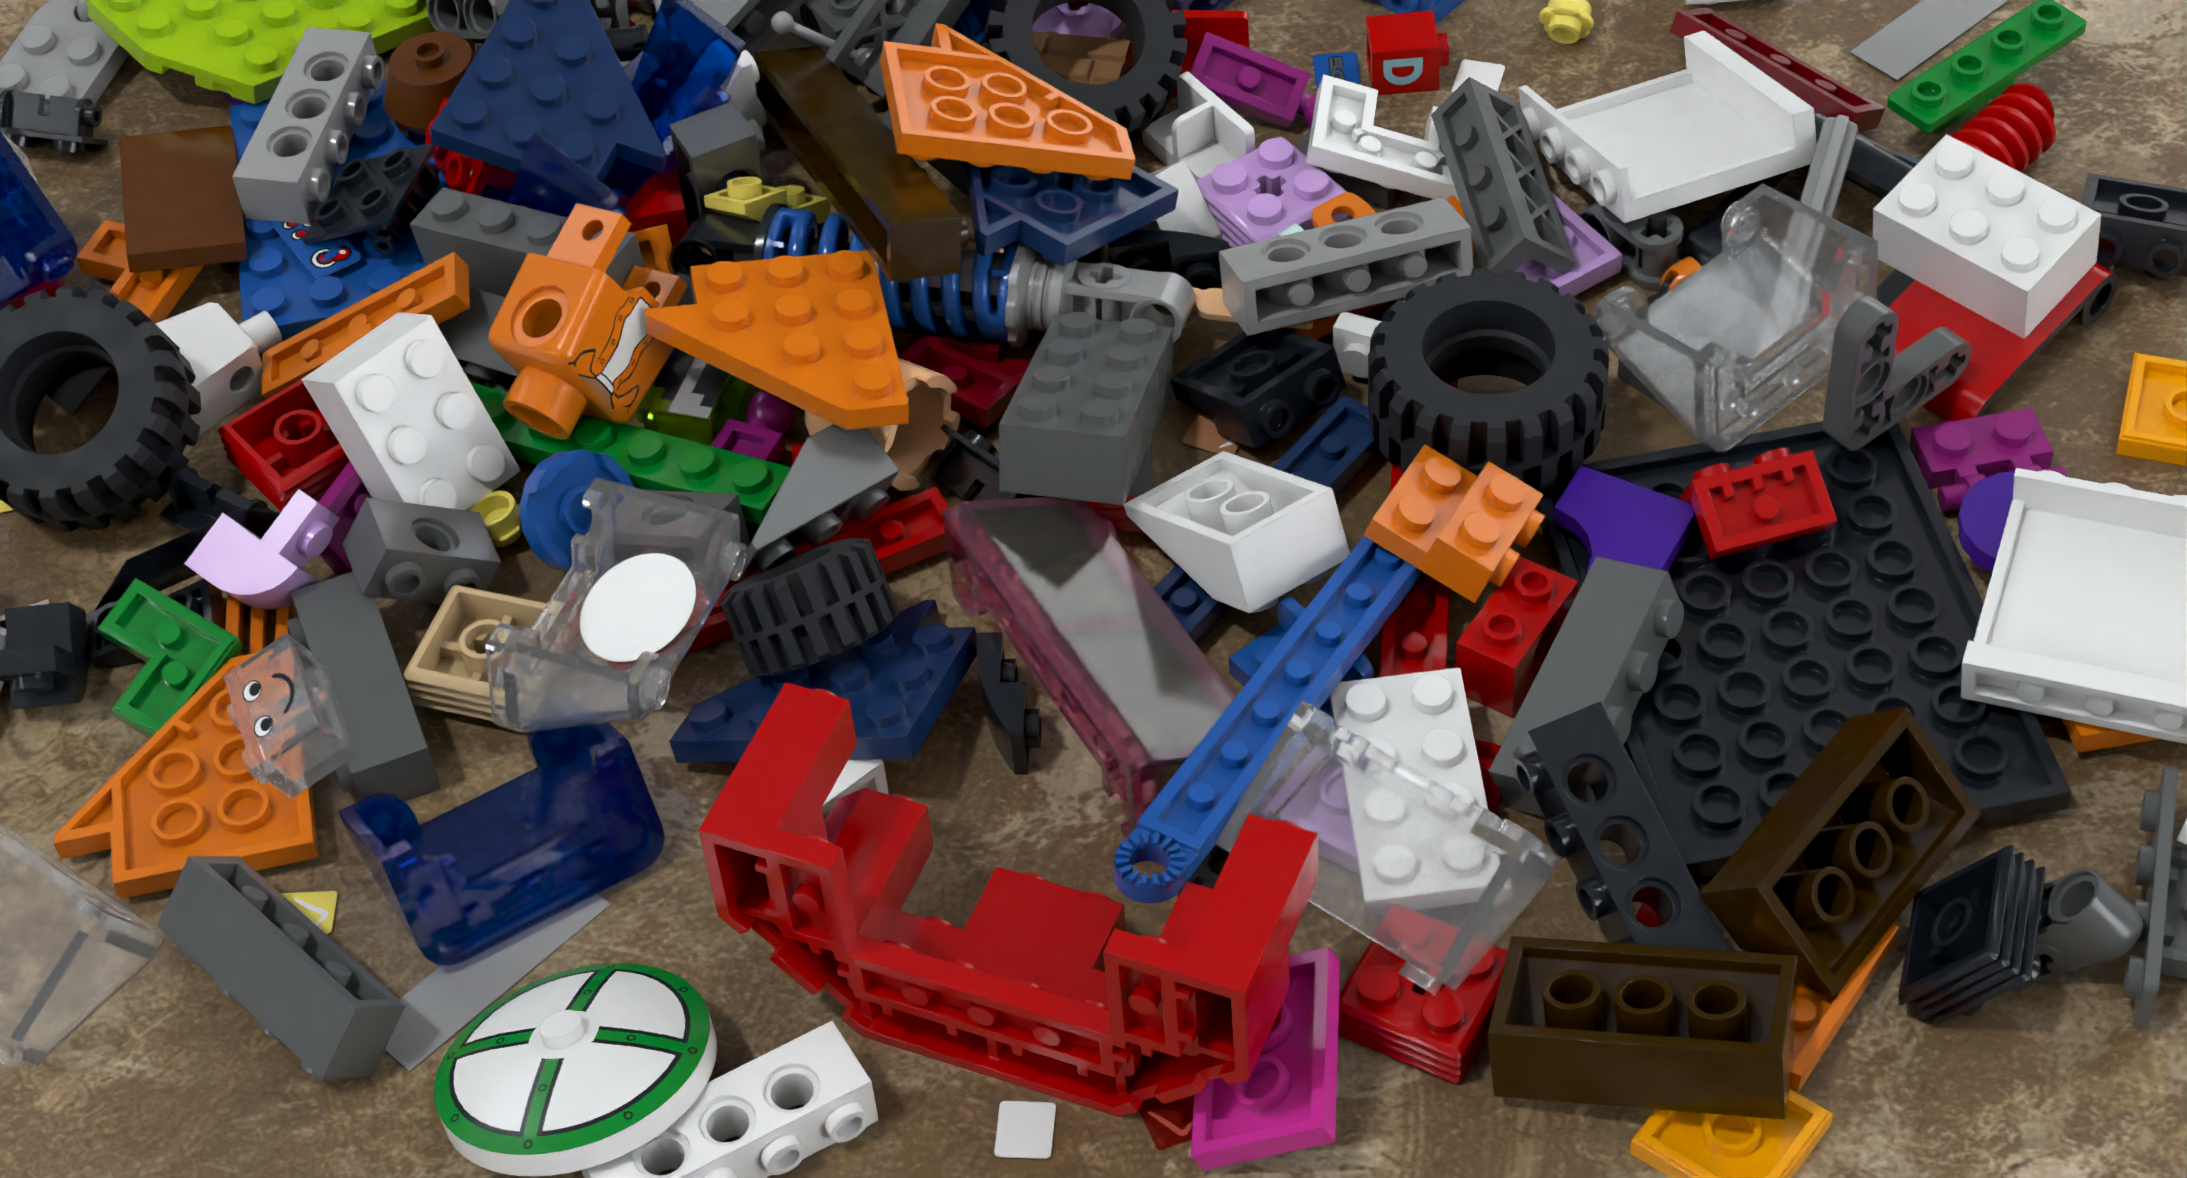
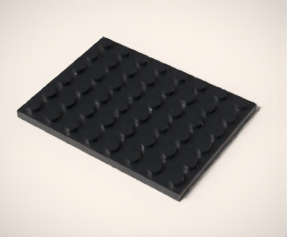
[1535,421,2071,879]

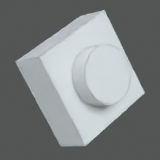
[1333,312,1381,379]

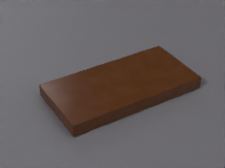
[119,125,248,273]

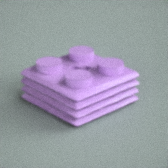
[1196,136,1350,248]

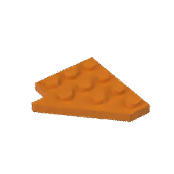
[880,23,1135,181]
[645,250,909,430]
[53,645,319,899]

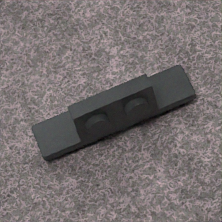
[2123,767,2187,1028]

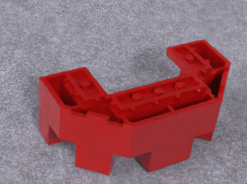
[698,682,1319,1117]

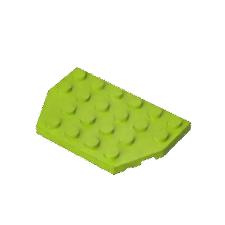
[86,0,436,104]

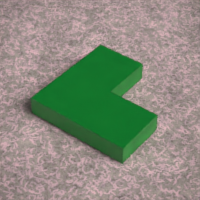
[98,578,244,738]

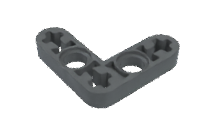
[1823,296,1972,451]

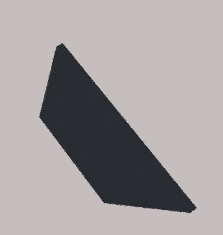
[94,509,281,611]

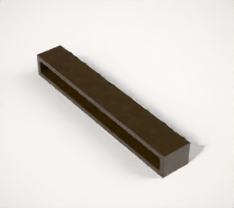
[755,46,969,282]

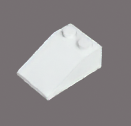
[1124,451,1350,613]

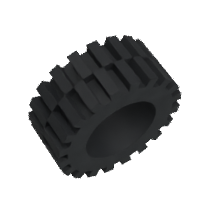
[981,0,1188,143]

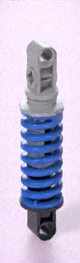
[670,203,1195,348]

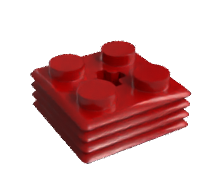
[217,378,350,512]
[1338,907,1508,1083]

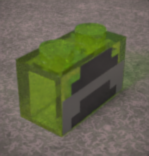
[637,348,754,446]

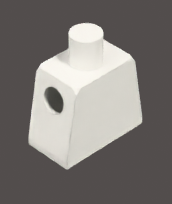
[156,302,282,436]

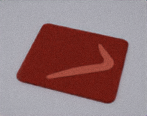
[1139,1095,1194,1150]

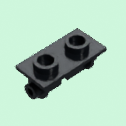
[0,89,108,154]
[927,423,1048,530]
[158,466,275,533]

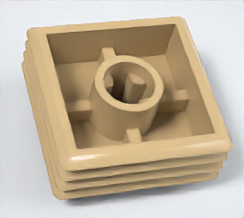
[402,585,574,727]

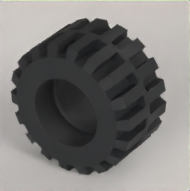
[719,538,899,676]

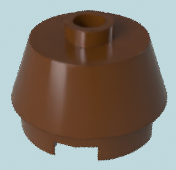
[383,32,476,138]

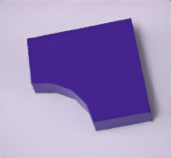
[1554,465,1697,574]

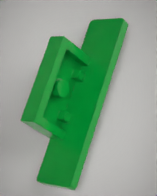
[1887,0,2087,134]

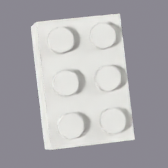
[1872,134,2101,339]
[301,312,521,510]

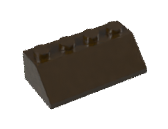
[1700,707,1981,997]
[1488,936,1798,1120]

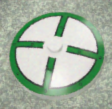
[434,963,717,1177]

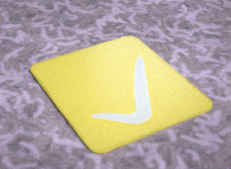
[281,891,338,935]

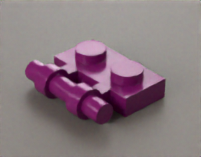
[1909,407,2068,512]

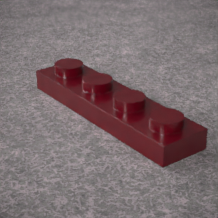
[1669,8,1886,132]

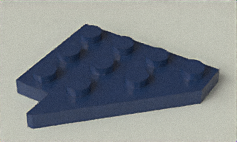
[430,0,666,199]
[965,161,1179,266]
[669,599,977,763]

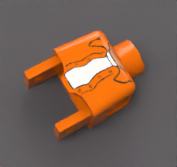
[488,203,688,440]

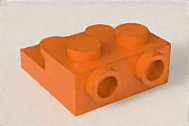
[1364,444,1545,603]

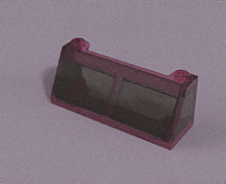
[942,497,1276,839]

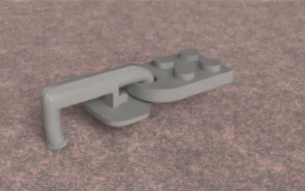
[0,0,129,116]

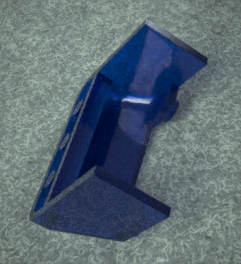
[508,0,746,217]

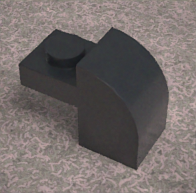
[0,602,89,710]

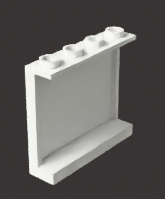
[1518,31,1817,223]
[1961,468,2187,744]

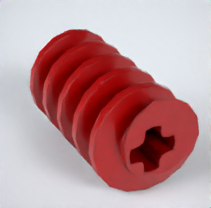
[1952,83,2056,173]

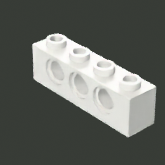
[581,1021,879,1178]

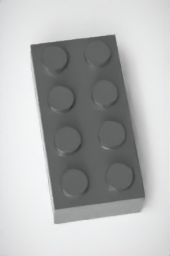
[999,312,1173,505]

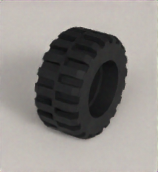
[1368,269,1609,493]
[0,286,202,532]

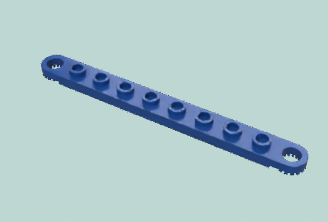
[1113,536,1424,903]

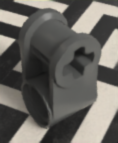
[1578,202,1684,290]
[2033,868,2144,982]

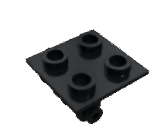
[302,144,440,255]

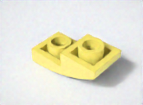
[704,177,831,224]

